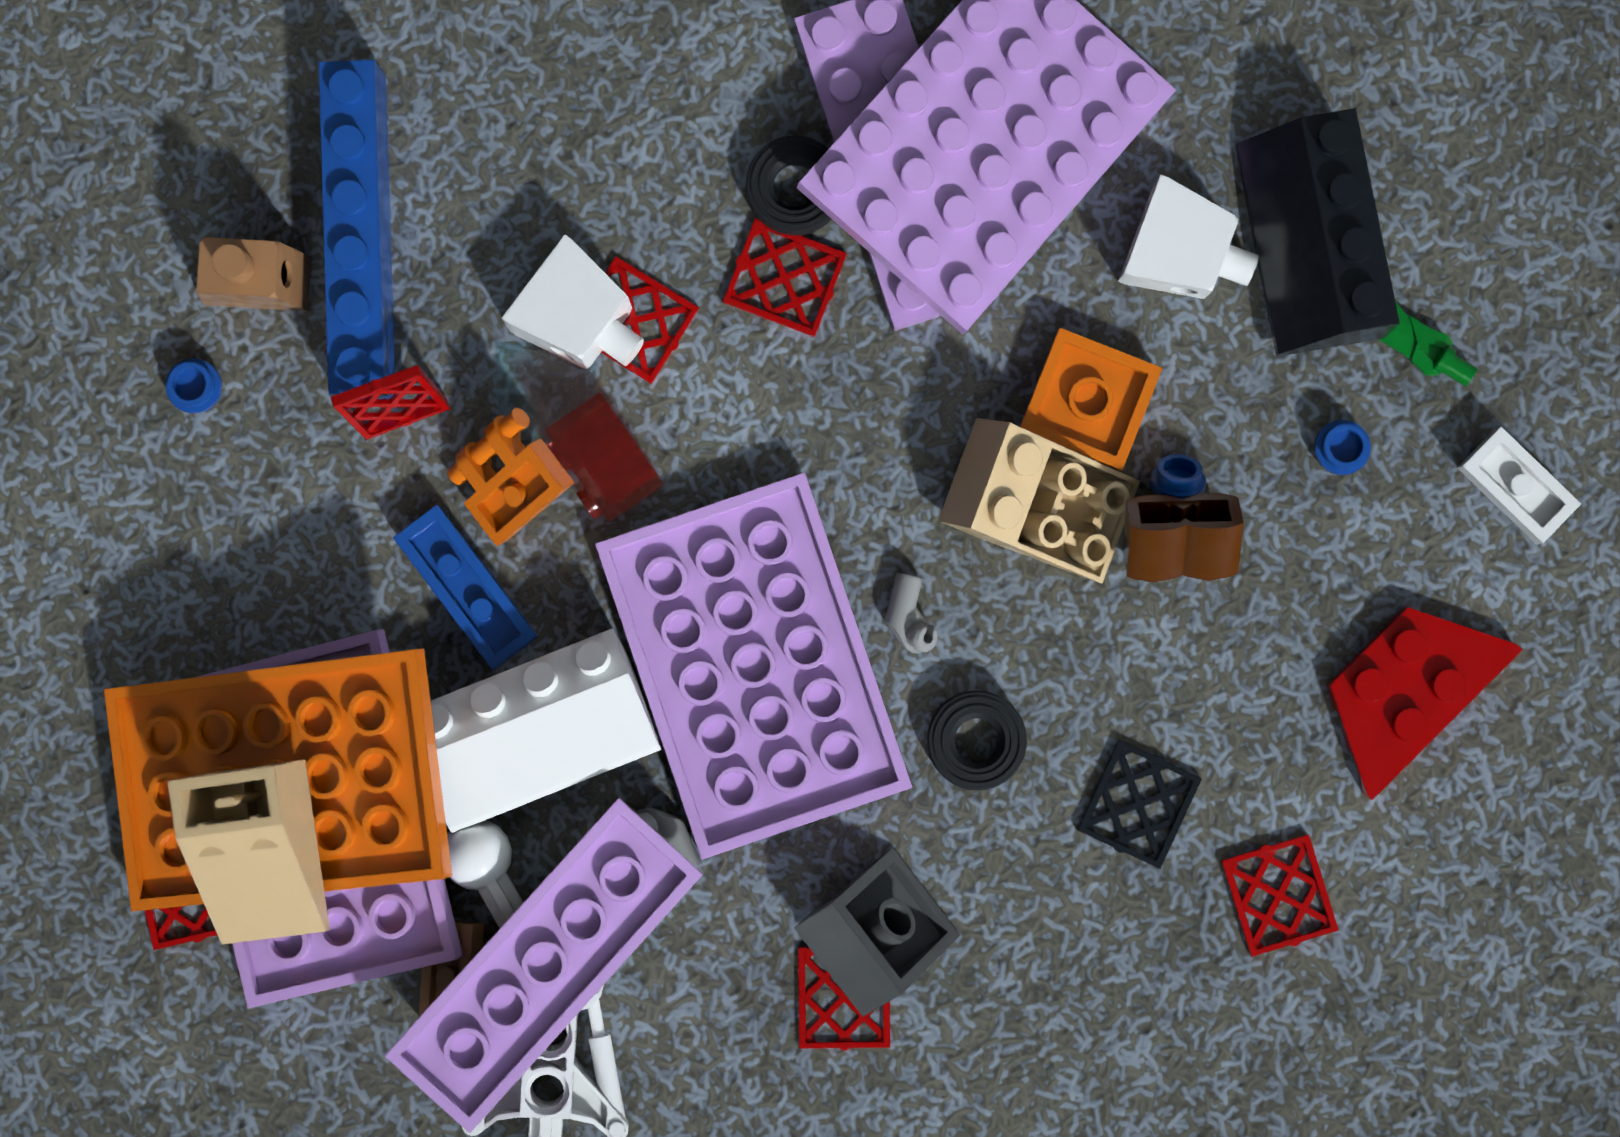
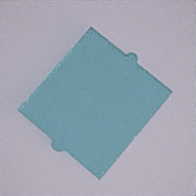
[494,350,601,441]

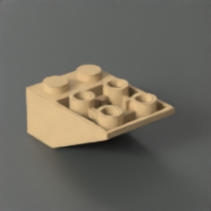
[938,418,1140,584]
[168,759,330,944]

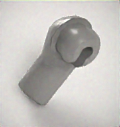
[885,573,938,653]
[636,808,702,867]

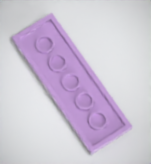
[794,0,999,331]
[385,798,703,1133]

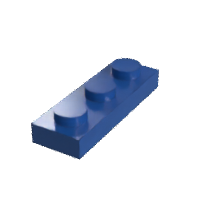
[393,504,539,670]

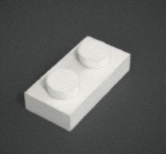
[1457,427,1581,545]

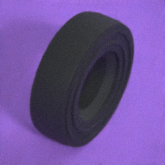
[746,135,832,235]
[927,691,1027,791]

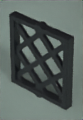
[1077,740,1202,869]

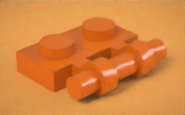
[447,408,575,547]

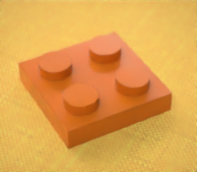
[1020,328,1162,472]

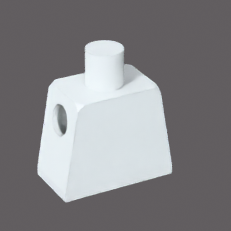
[1118,175,1259,299]
[502,235,644,369]

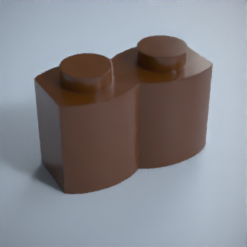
[1123,493,1244,582]

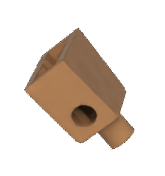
[196,237,312,311]

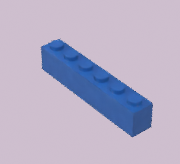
[319,60,395,399]

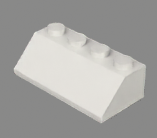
[431,628,661,833]

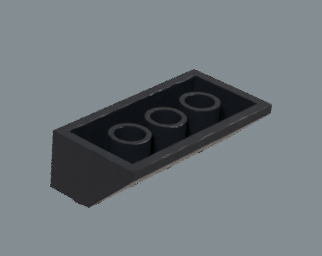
[1236,108,1400,357]

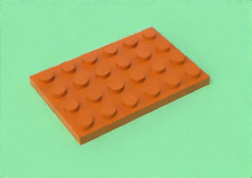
[104,648,452,912]

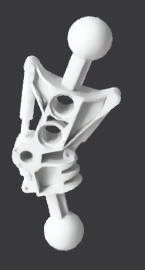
[447,820,629,1137]

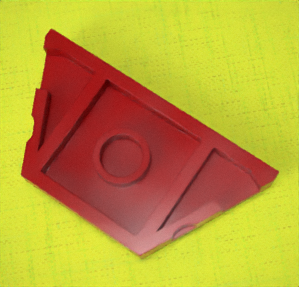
[1326,607,1523,800]

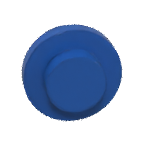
[166,358,222,414]
[1314,420,1371,475]
[1150,454,1206,499]

